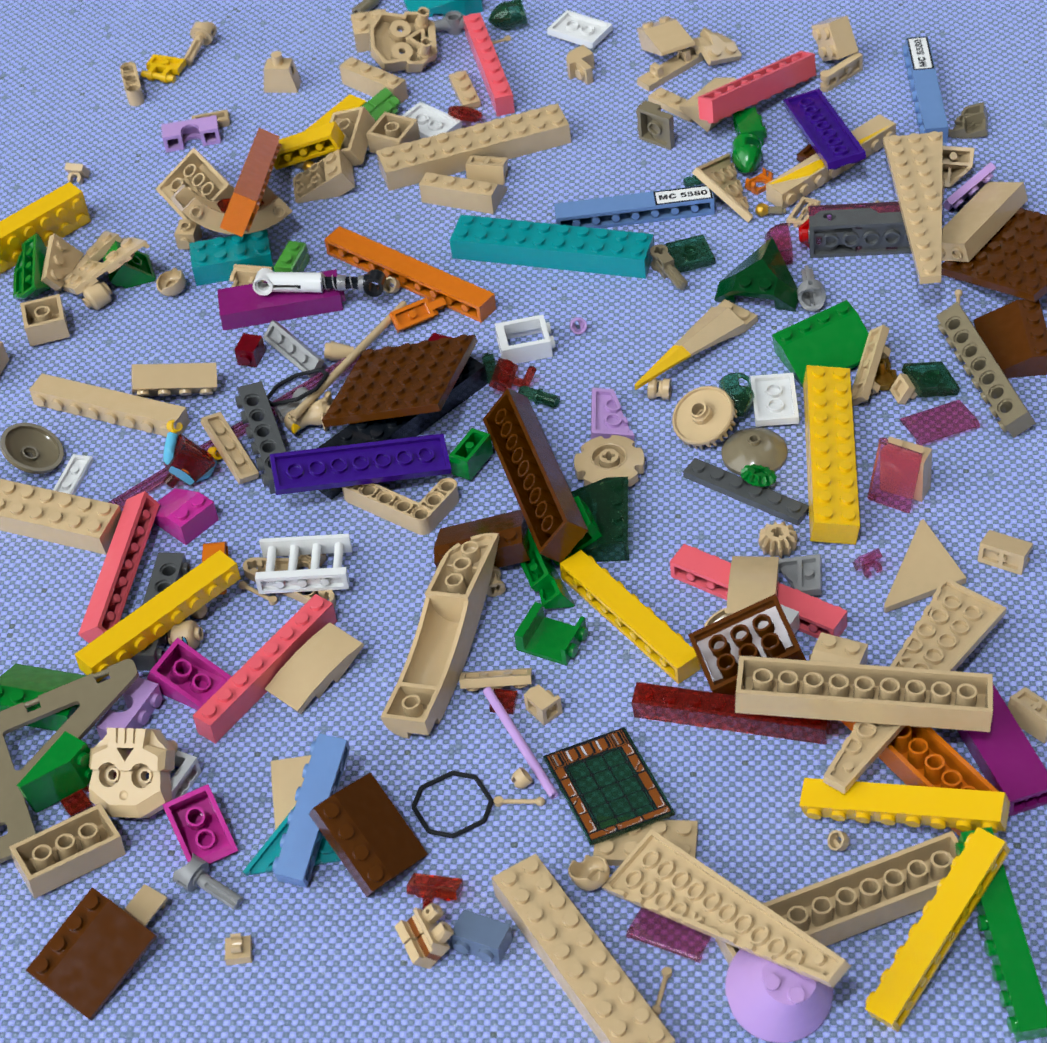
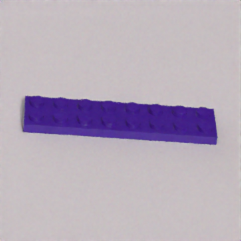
[783,88,866,170]
[269,433,451,495]

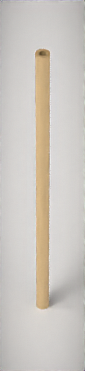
[289,301,407,422]

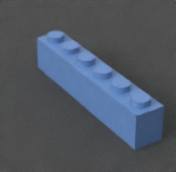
[272,733,350,888]

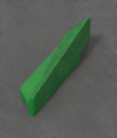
[520,527,575,609]

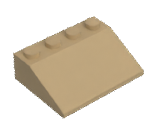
[155,148,235,220]

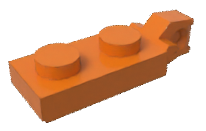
[389,297,446,333]

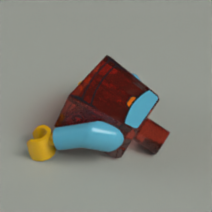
[163,419,222,488]

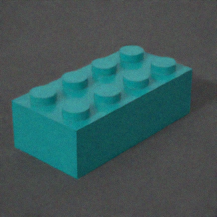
[189,229,275,286]

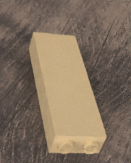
[942,182,1028,262]

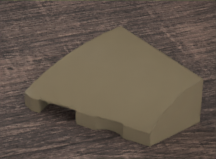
[948,102,988,139]

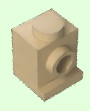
[524,684,563,726]

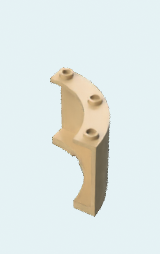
[170,185,293,234]

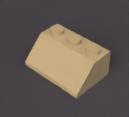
[679,77,737,132]
[319,106,376,166]

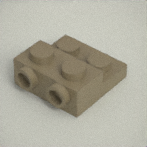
[636,100,675,150]

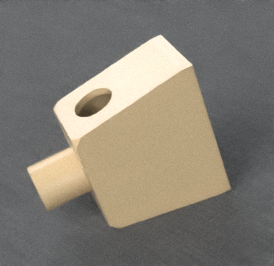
[264,51,301,93]

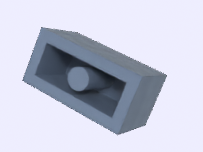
[451,909,513,964]

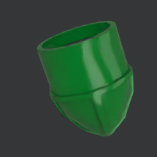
[732,133,763,174]

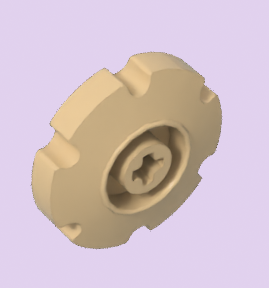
[574,435,645,493]

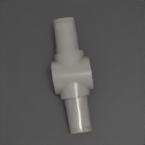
[433,11,464,35]

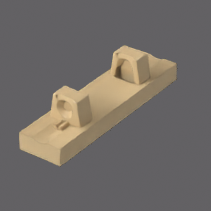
[637,46,704,92]
[851,325,891,406]

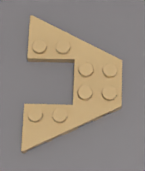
[62,231,150,295]

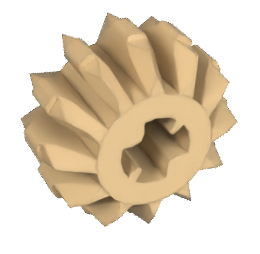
[758,521,797,559]

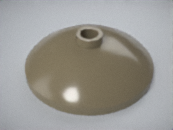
[0,423,64,474]
[721,428,788,476]

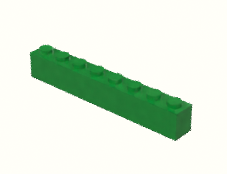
[955,827,1047,1042]

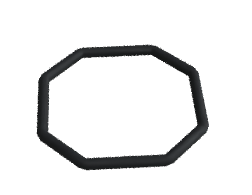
[267,368,329,407]
[411,771,494,838]

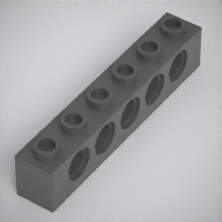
[235,381,286,494]
[131,552,190,671]

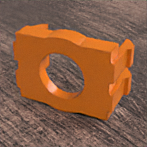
[745,167,773,195]

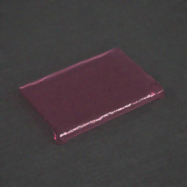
[900,400,980,446]
[867,437,923,513]
[626,907,711,963]

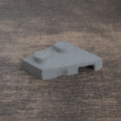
[779,554,822,596]

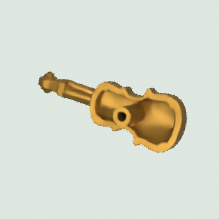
[874,357,897,391]

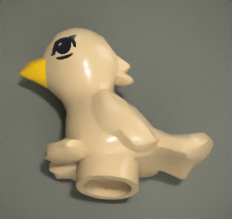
[284,391,333,434]

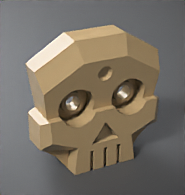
[369,7,437,73]
[89,728,178,818]

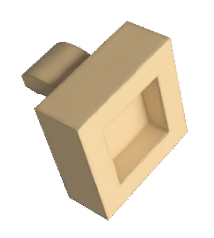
[64,163,90,184]
[890,373,919,405]
[225,933,252,966]

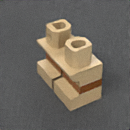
[394,903,454,969]

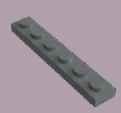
[683,458,809,526]

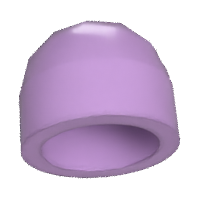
[570,317,587,334]

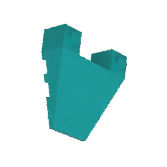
[403,0,483,17]

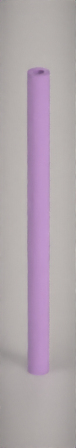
[483,687,558,799]

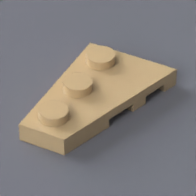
[41,233,84,291]

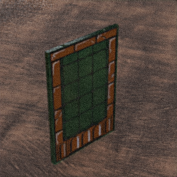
[543,727,675,846]

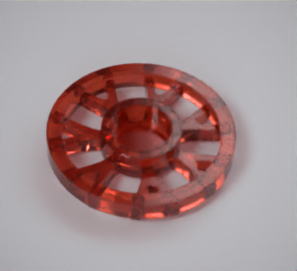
[448,106,483,122]

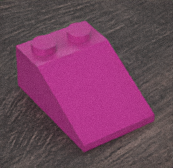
[154,488,219,545]
[147,638,232,710]
[162,784,238,865]

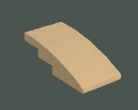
[726,556,779,617]
[265,622,364,714]
[271,755,311,830]

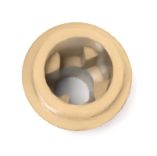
[324,341,354,361]

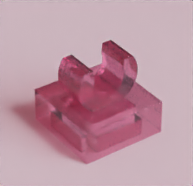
[852,548,883,578]

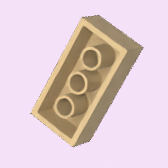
[9,803,126,899]

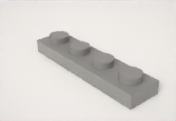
[263,320,325,379]

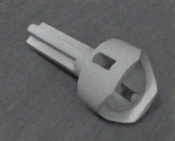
[797,265,826,311]
[172,853,243,910]

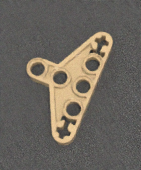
[243,554,336,608]

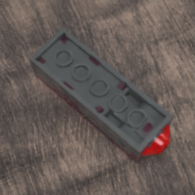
[799,201,912,258]

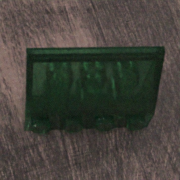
[571,477,630,562]

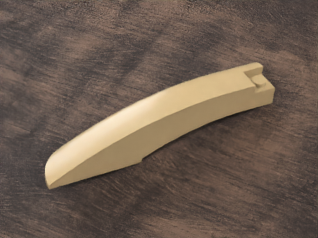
[381,533,500,739]

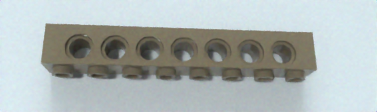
[936,302,1036,438]

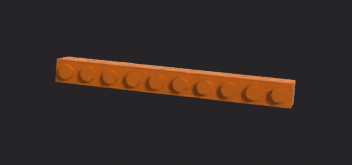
[324,226,496,323]

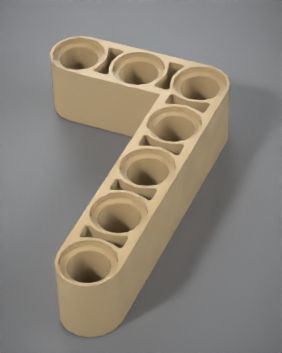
[342,478,460,535]

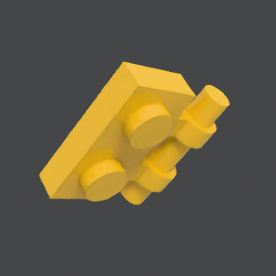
[141,54,187,83]

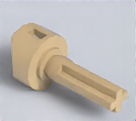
[184,22,217,66]

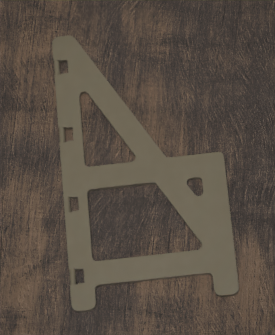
[0,659,139,863]

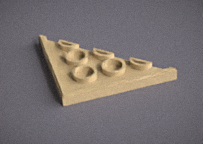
[692,153,753,223]
[884,519,967,613]

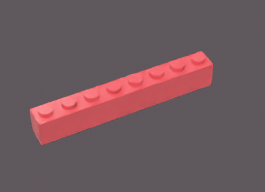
[463,13,515,117]
[698,51,816,124]
[78,491,160,643]
[670,544,847,638]
[193,594,337,744]

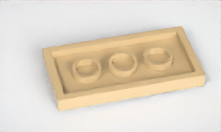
[593,818,698,866]

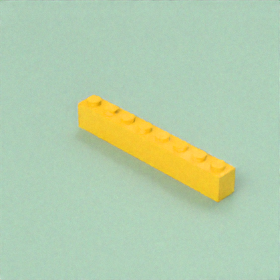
[74,550,241,683]
[559,550,701,684]
[799,778,1010,833]
[864,827,1010,1032]

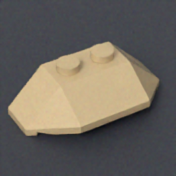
[942,146,975,188]

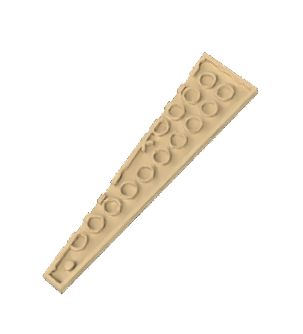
[883,131,943,284]
[823,577,1007,794]
[602,829,851,988]

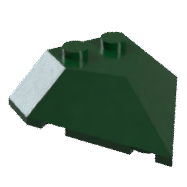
[714,237,799,312]

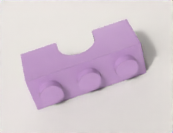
[161,115,221,153]
[96,677,163,740]

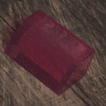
[764,223,793,265]

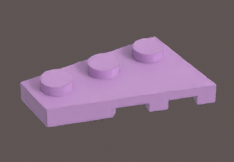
[943,162,996,211]
[590,388,635,441]

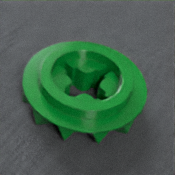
[741,464,777,487]

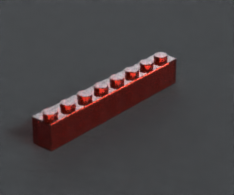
[631,682,831,745]

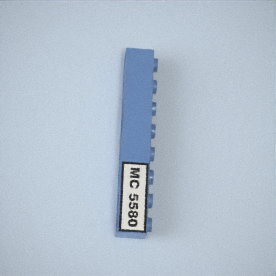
[902,36,949,143]
[554,185,715,229]

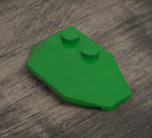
[13,233,51,299]

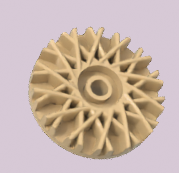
[672,386,737,449]

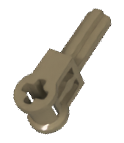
[650,244,688,290]

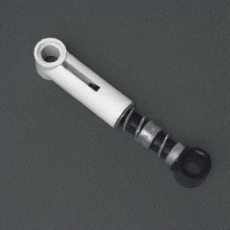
[253,268,386,297]

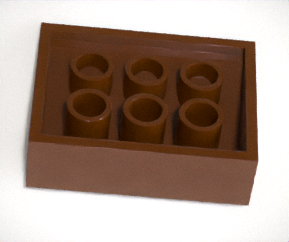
[973,299,1047,378]
[434,510,530,568]
[688,594,806,704]
[309,772,428,897]
[25,887,157,1021]

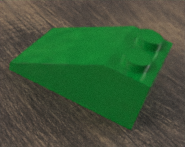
[17,731,93,813]

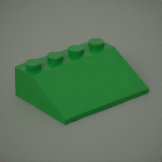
[772,300,869,388]
[0,664,101,731]

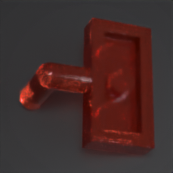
[489,357,537,392]
[407,873,463,909]

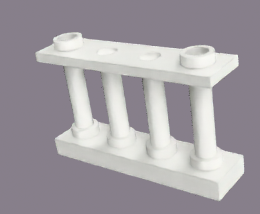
[255,534,352,594]

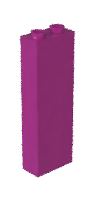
[217,269,346,331]
[957,684,1047,817]

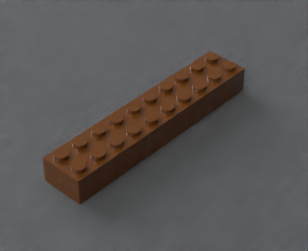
[482,388,588,563]

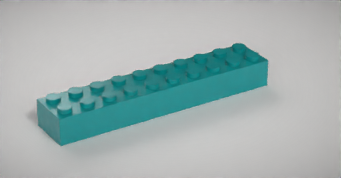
[450,215,654,279]

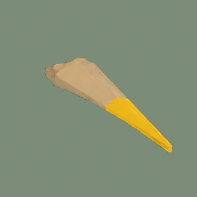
[634,300,758,390]

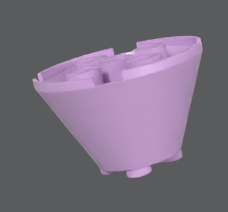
[725,949,833,1043]

